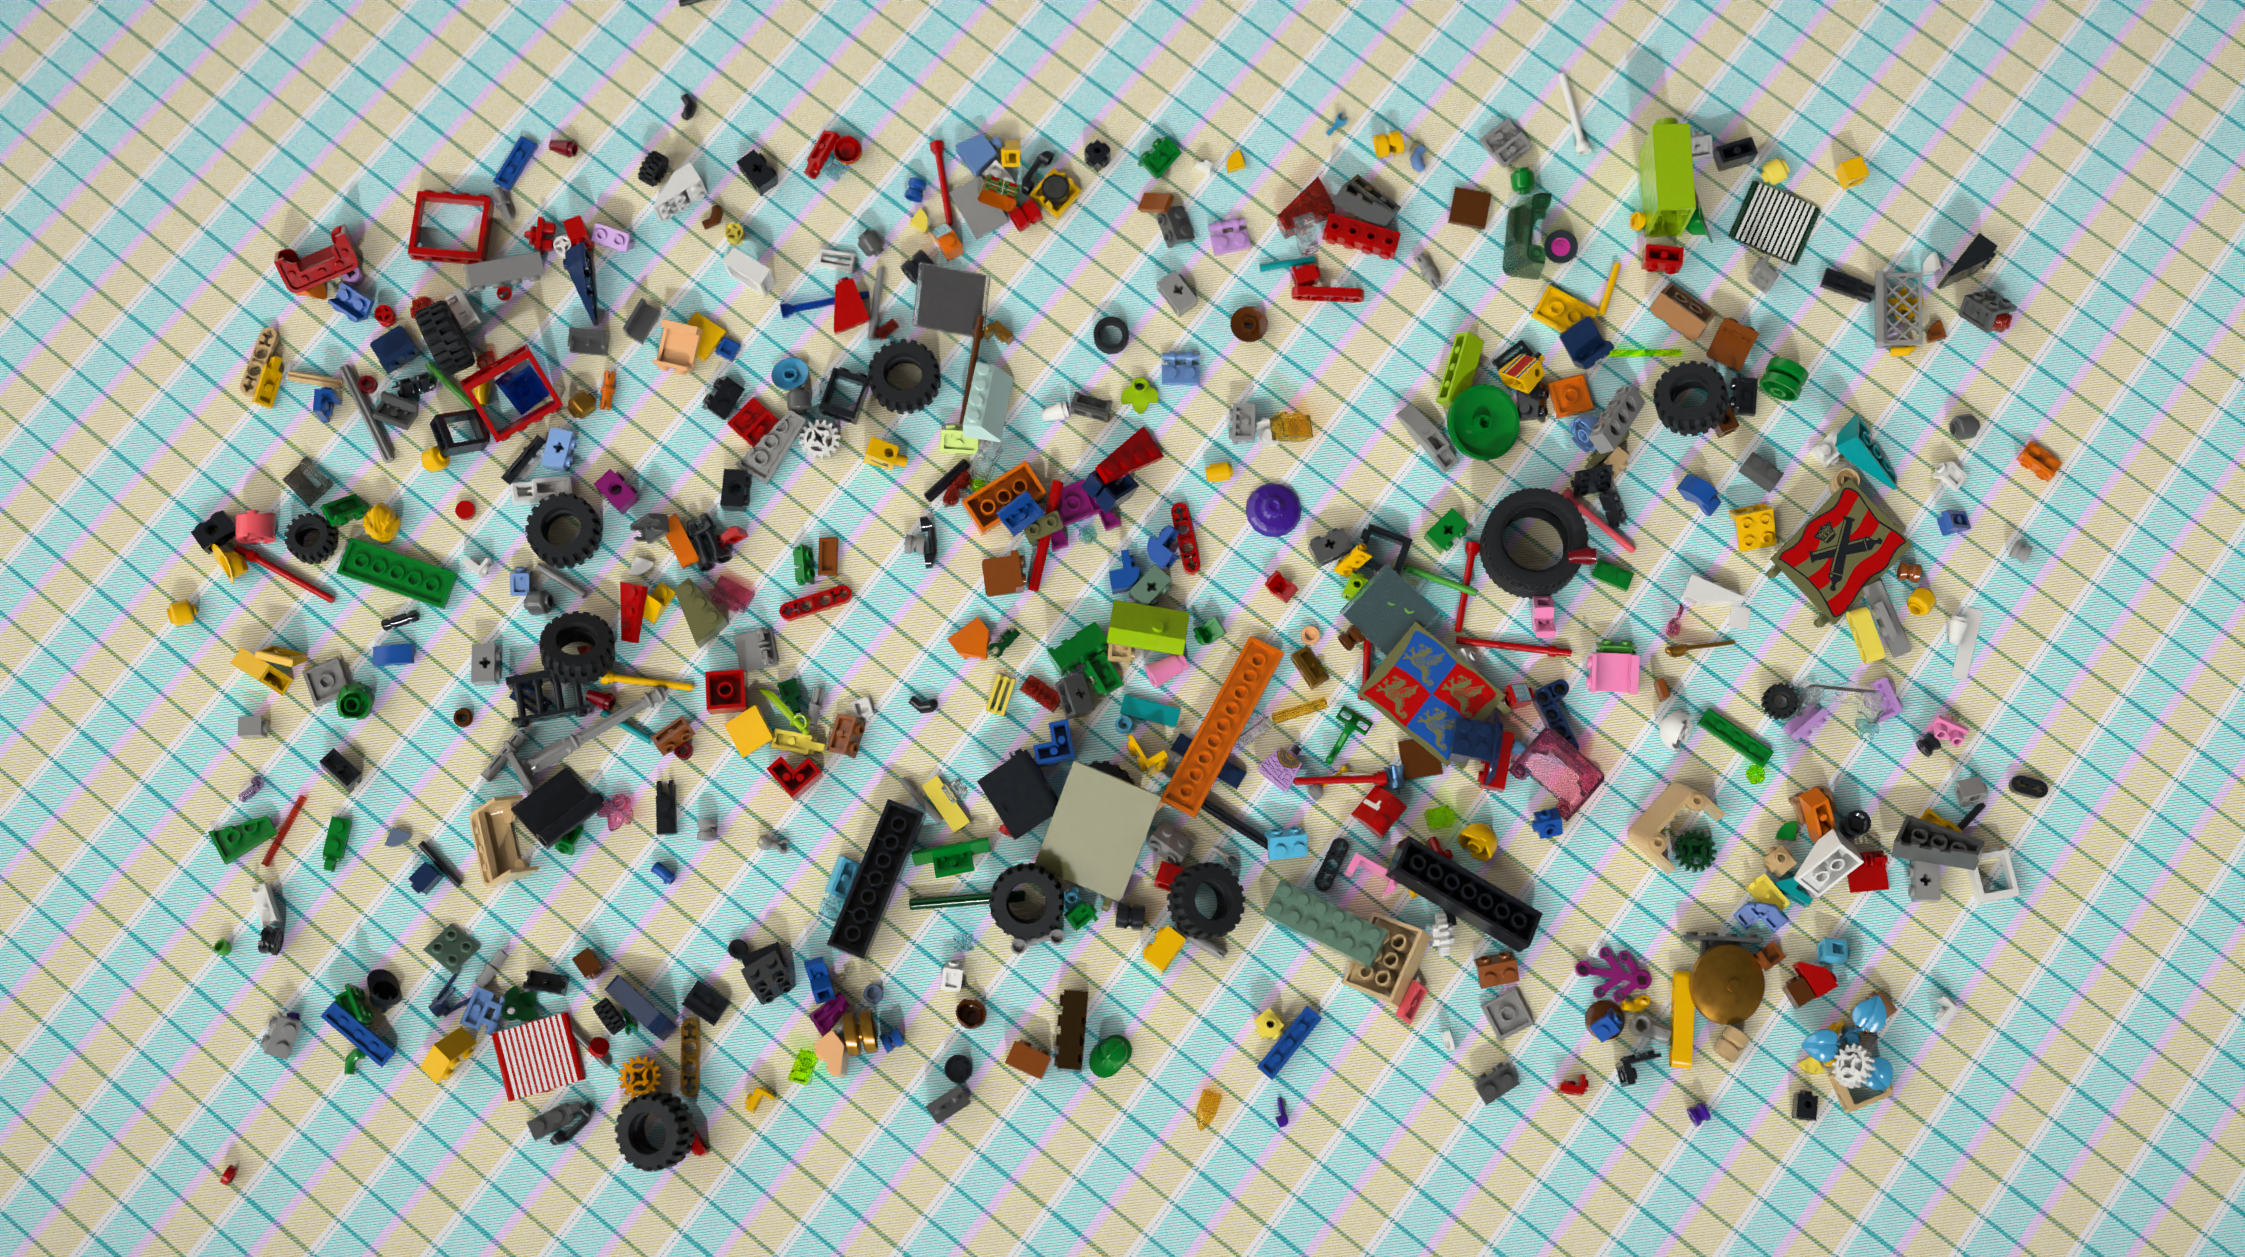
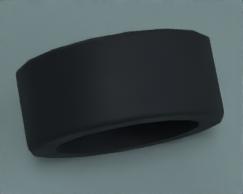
[1093,316,1129,354]

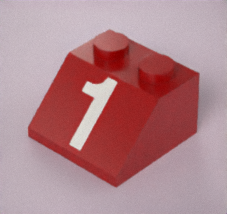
[1351,785,1407,840]

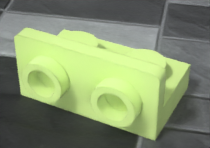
[940,424,979,454]

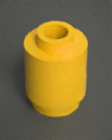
[1205,461,1233,483]

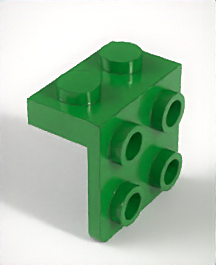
[335,983,373,1026]

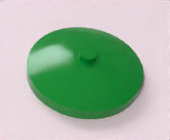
[1447,384,1519,461]

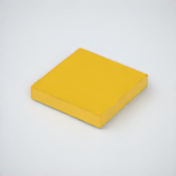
[686,312,727,362]
[255,645,308,667]
[724,705,775,758]

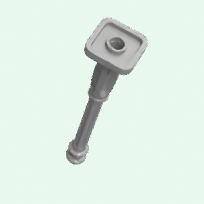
[506,686,668,793]

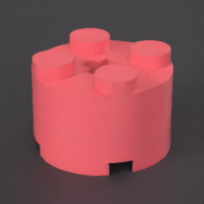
[235,510,276,545]

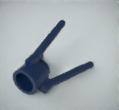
[428,973,471,1018]

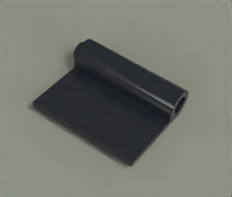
[977,749,1059,840]
[511,767,605,849]

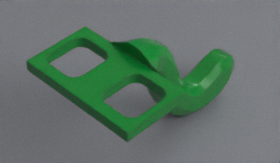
[1325,705,1373,765]

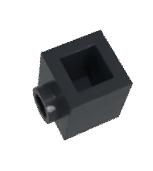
[1792,1090,1818,1121]

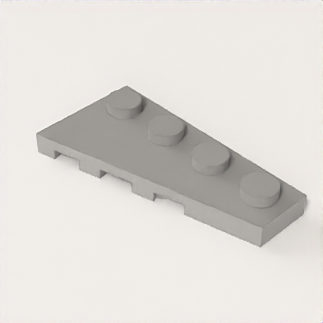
[735,410,807,485]

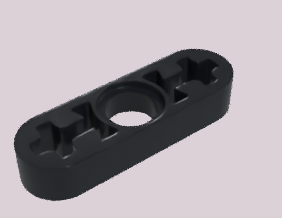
[1314,838,1349,892]

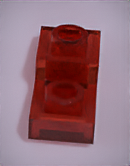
[942,470,972,508]
[1019,674,1061,713]

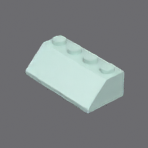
[963,362,1013,442]

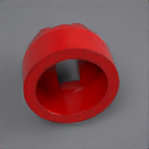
[497,286,512,301]

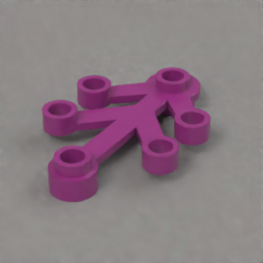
[1575,947,1652,1002]

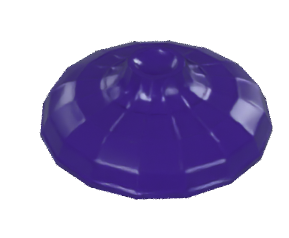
[1246,483,1302,537]

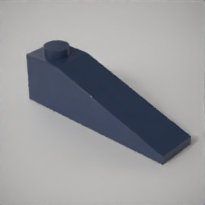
[563,242,598,325]

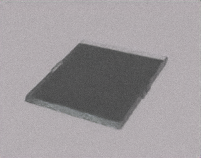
[912,262,990,338]

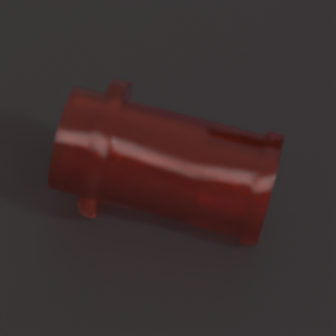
[874,318,899,341]

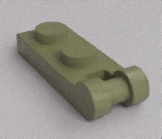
[1585,431,1629,469]

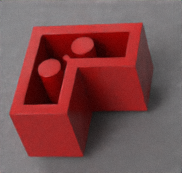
[767,756,824,801]

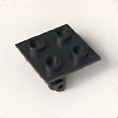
[392,373,437,398]
[1570,464,1613,497]

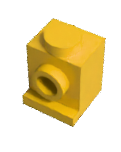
[1001,140,1021,167]

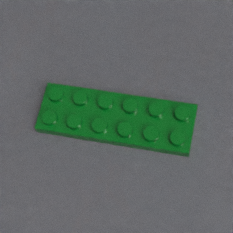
[336,538,458,610]

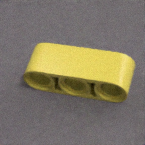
[1846,606,1885,664]

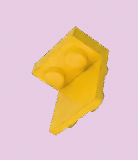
[1729,502,1777,552]

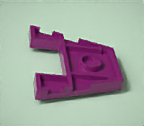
[1048,479,1122,552]

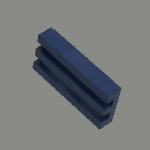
[509,685,553,714]

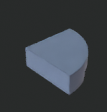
[385,827,412,847]

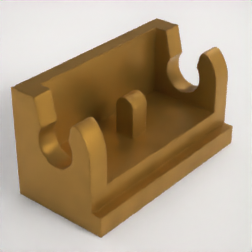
[1290,646,1329,690]

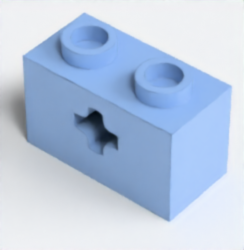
[541,427,578,472]

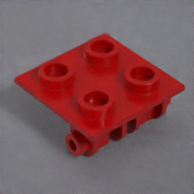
[1847,850,1889,893]

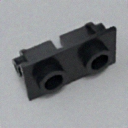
[1599,488,1628,529]

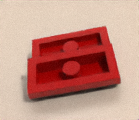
[727,397,779,448]

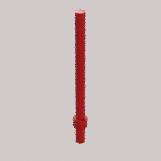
[234,544,335,604]
[1456,636,1572,657]

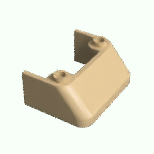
[1628,782,1725,875]
[470,795,539,887]

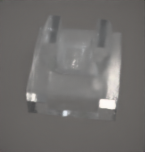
[941,778,969,804]

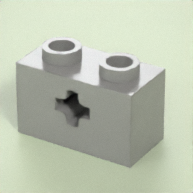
[1157,270,1198,317]
[471,643,502,686]
[1907,860,1941,903]

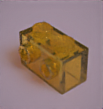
[1269,411,1313,442]

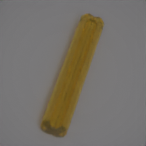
[1271,698,1328,724]

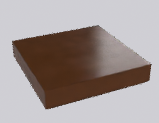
[1448,187,1492,230]
[1397,739,1443,781]

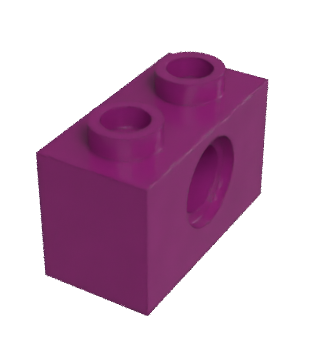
[594,469,639,515]

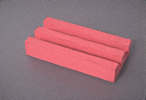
[1395,980,1428,1024]

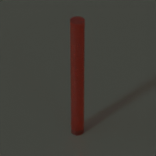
[261,795,307,867]

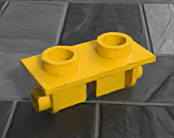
[1333,543,1373,578]

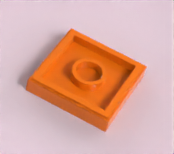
[1547,374,1594,420]

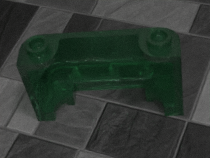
[1502,193,1552,280]

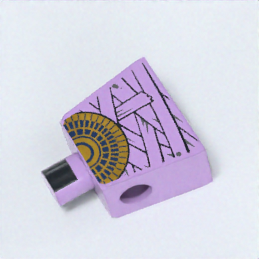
[1257,744,1303,793]

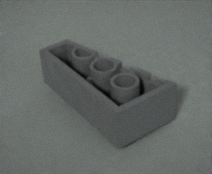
[1891,814,1985,870]

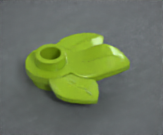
[1121,377,1158,414]

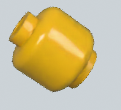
[421,445,450,473]
[1907,588,1936,616]
[166,599,198,627]

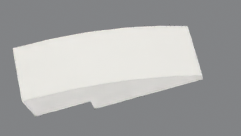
[510,476,572,506]

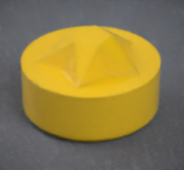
[1630,211,1646,231]

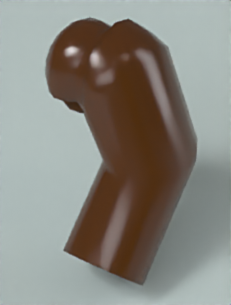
[702,205,723,230]

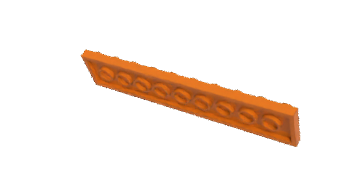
[1160,636,1284,818]

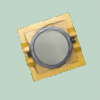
[1030,168,1082,219]

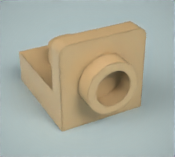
[1107,643,1135,665]

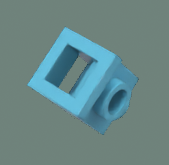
[1817,938,1850,965]

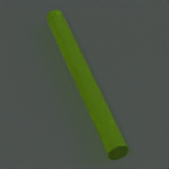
[1607,349,1681,357]

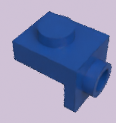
[1590,1008,1624,1043]

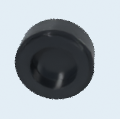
[728,939,749,959]

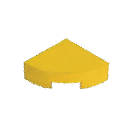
[1227,149,1245,173]

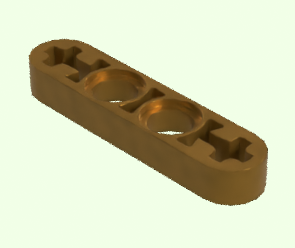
[680,1018,701,1097]

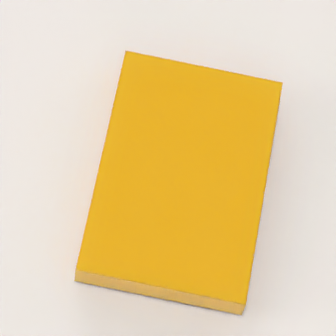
[1531,284,1599,333]

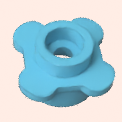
[1064,887,1083,910]

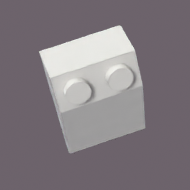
[1794,829,1864,898]

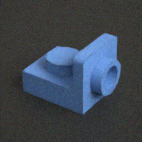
[510,566,532,596]

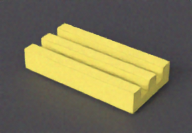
[985,674,1016,717]

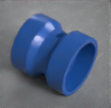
[904,178,927,202]
[879,1027,905,1053]

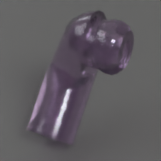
[238,776,264,802]

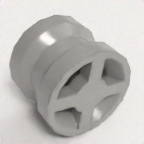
[2009,540,2033,564]

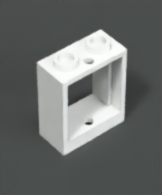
[723,247,775,297]
[1967,847,2020,905]

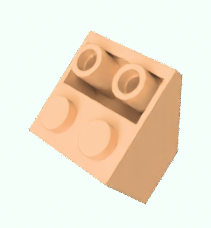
[813,1030,849,1078]

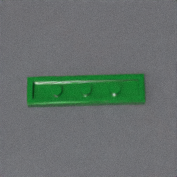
[1697,708,1774,768]

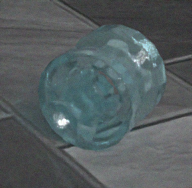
[824,158,847,182]
[953,934,974,952]

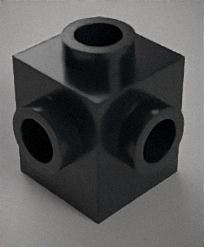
[1084,139,1111,172]

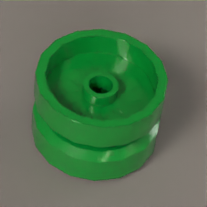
[1759,357,1809,402]

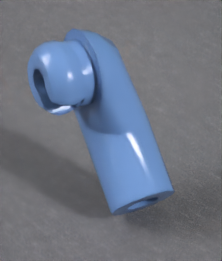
[1410,145,1426,172]

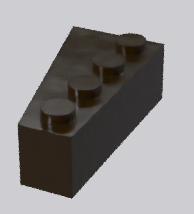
[1054,990,1088,1073]

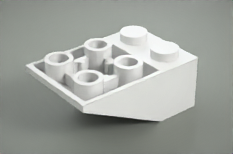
[653,162,707,223]

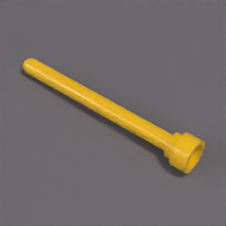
[601,670,694,691]

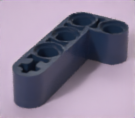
[1532,679,1579,760]
[604,975,677,1041]

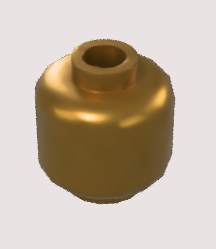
[567,391,596,419]

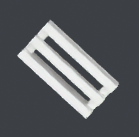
[816,248,857,273]

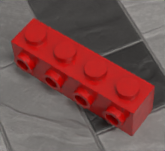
[1322,213,1401,260]

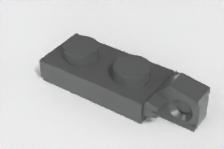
[526,1102,582,1141]

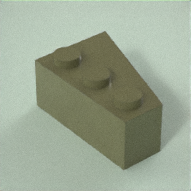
[674,577,729,649]

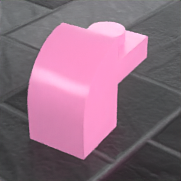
[1532,596,1556,638]

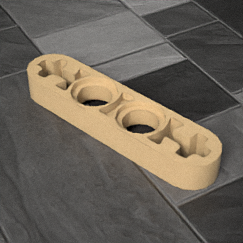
[240,327,279,397]

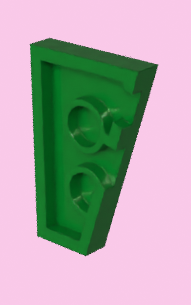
[208,816,278,865]

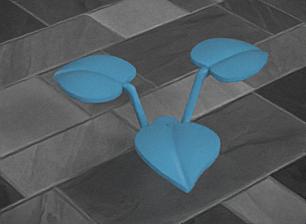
[1801,995,1893,1090]

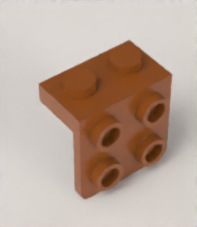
[1706,317,1759,371]
[982,550,1027,597]

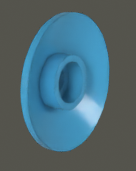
[771,358,809,390]

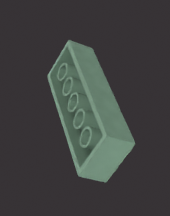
[1263,879,1388,970]

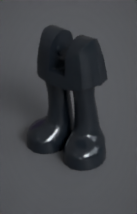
[687,513,733,572]

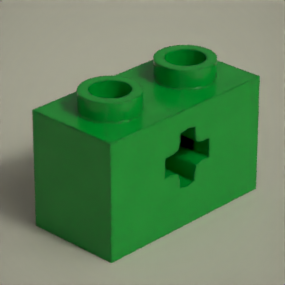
[1424,508,1469,554]

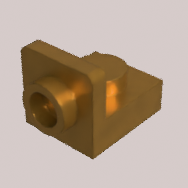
[984,320,1014,345]

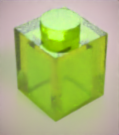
[1424,805,1456,832]

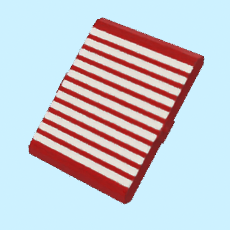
[491,1012,585,1102]

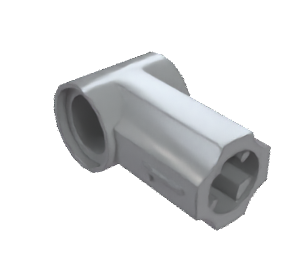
[1629,1016,1671,1044]

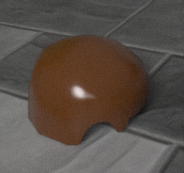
[956,999,987,1029]

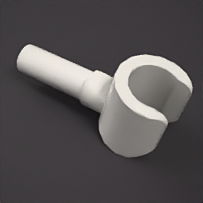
[1212,846,1238,866]

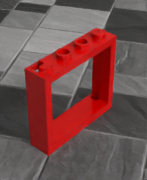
[408,190,495,265]
[460,344,563,442]

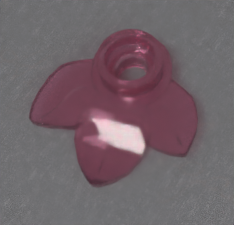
[1666,604,1684,639]
[597,793,633,831]

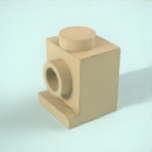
[1602,446,1631,479]

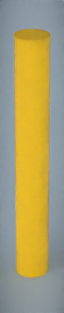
[1598,262,1621,316]

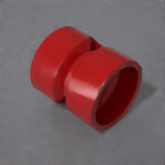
[1008,198,1043,232]

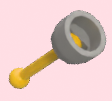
[1307,765,1348,801]

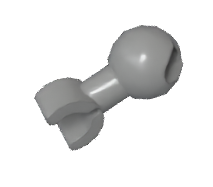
[757,835,789,854]

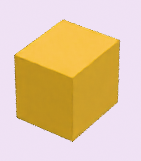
[1835,156,1870,190]

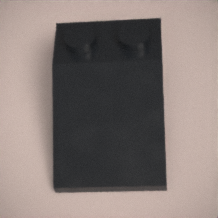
[1937,233,1998,290]

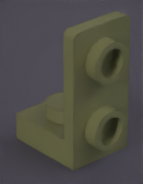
[1024,511,1064,547]

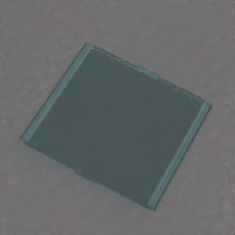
[1340,563,1442,656]

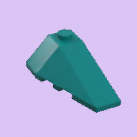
[1835,414,1897,490]

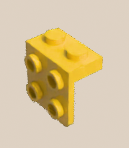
[1127,734,1168,775]

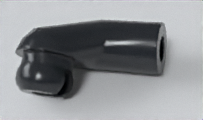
[908,696,938,714]

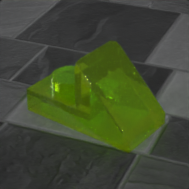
[788,1048,819,1086]

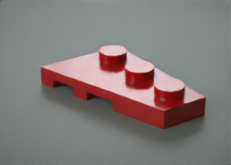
[620,582,648,643]

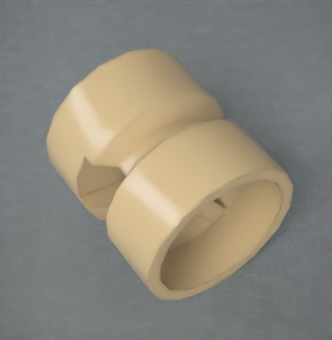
[1829,468,1860,495]
[1712,1025,1750,1063]

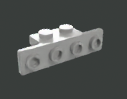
[1863,581,1911,658]

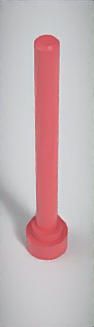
[1562,488,1636,553]

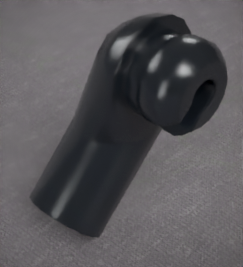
[681,93,697,121]

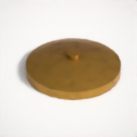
[1689,944,1765,1025]

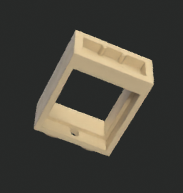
[1828,1074,1893,1114]

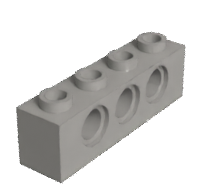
[1588,385,1645,454]

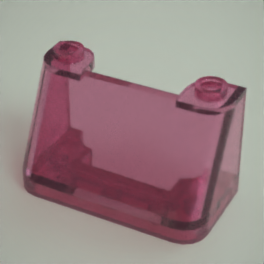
[1508,728,1605,822]

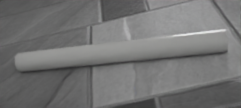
[867,268,885,340]

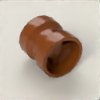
[1897,561,1921,583]

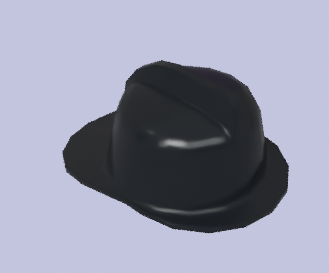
[367,969,402,1013]

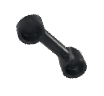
[1022,151,1054,196]
[920,516,938,568]
[549,1101,595,1146]

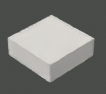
[850,696,875,720]

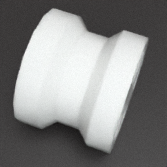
[553,236,573,258]

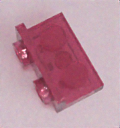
[708,575,755,614]

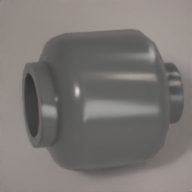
[858,229,885,257]
[786,387,812,416]
[1949,414,1980,440]
[524,590,554,615]

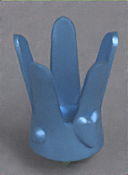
[1384,764,1406,794]

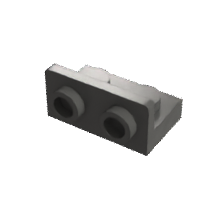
[1473,1062,1520,1105]
[926,1084,971,1124]

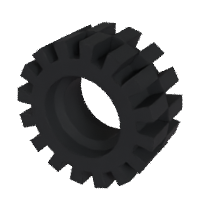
[638,150,669,187]
[1761,683,1799,720]
[593,997,627,1035]

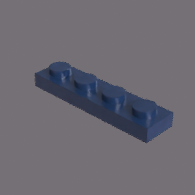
[1170,733,1247,790]

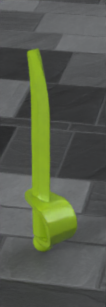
[758,688,811,735]

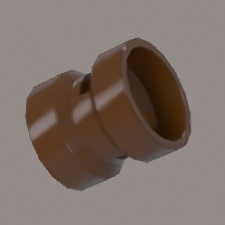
[1337,625,1364,651]

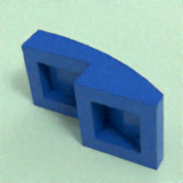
[373,644,414,667]

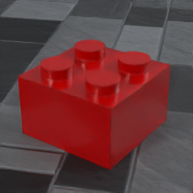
[705,669,749,714]

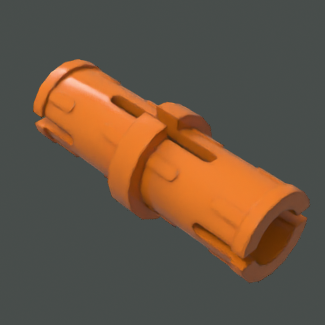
[599,371,616,410]

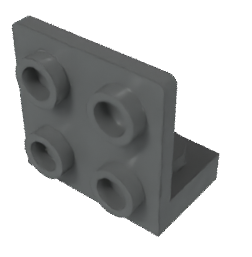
[1958,290,2017,332]

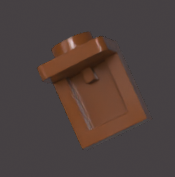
[1754,941,1786,971]

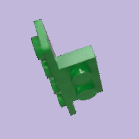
[911,837,991,878]

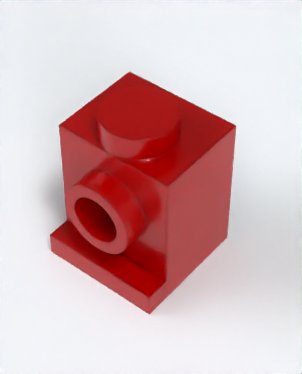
[1291,264,1321,286]

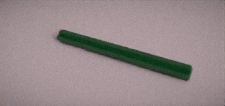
[909,890,1026,910]

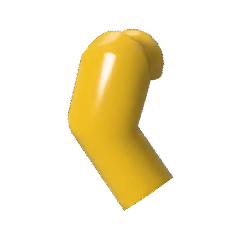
[1890,339,1917,356]
[1621,995,1651,1013]

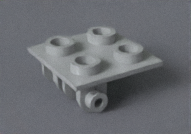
[734,627,779,672]

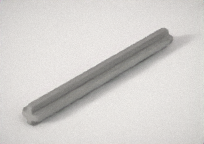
[339,365,394,463]

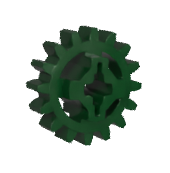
[1673,830,1717,873]

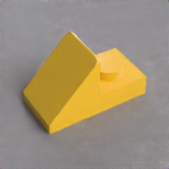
[643,582,676,625]

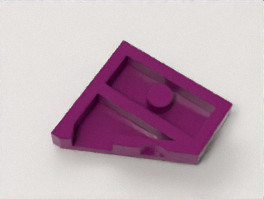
[808,992,850,1037]

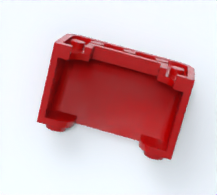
[274,224,358,293]

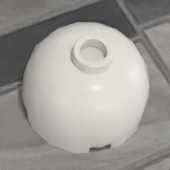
[1658,712,1694,752]

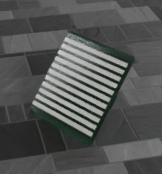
[1728,181,1821,266]

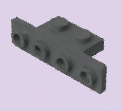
[1681,932,1763,955]

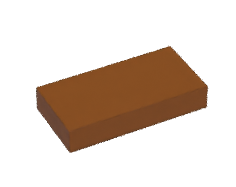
[1138,193,1174,213]
[818,538,839,576]

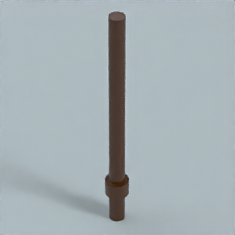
[959,315,985,425]

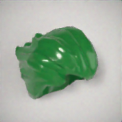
[336,682,375,720]

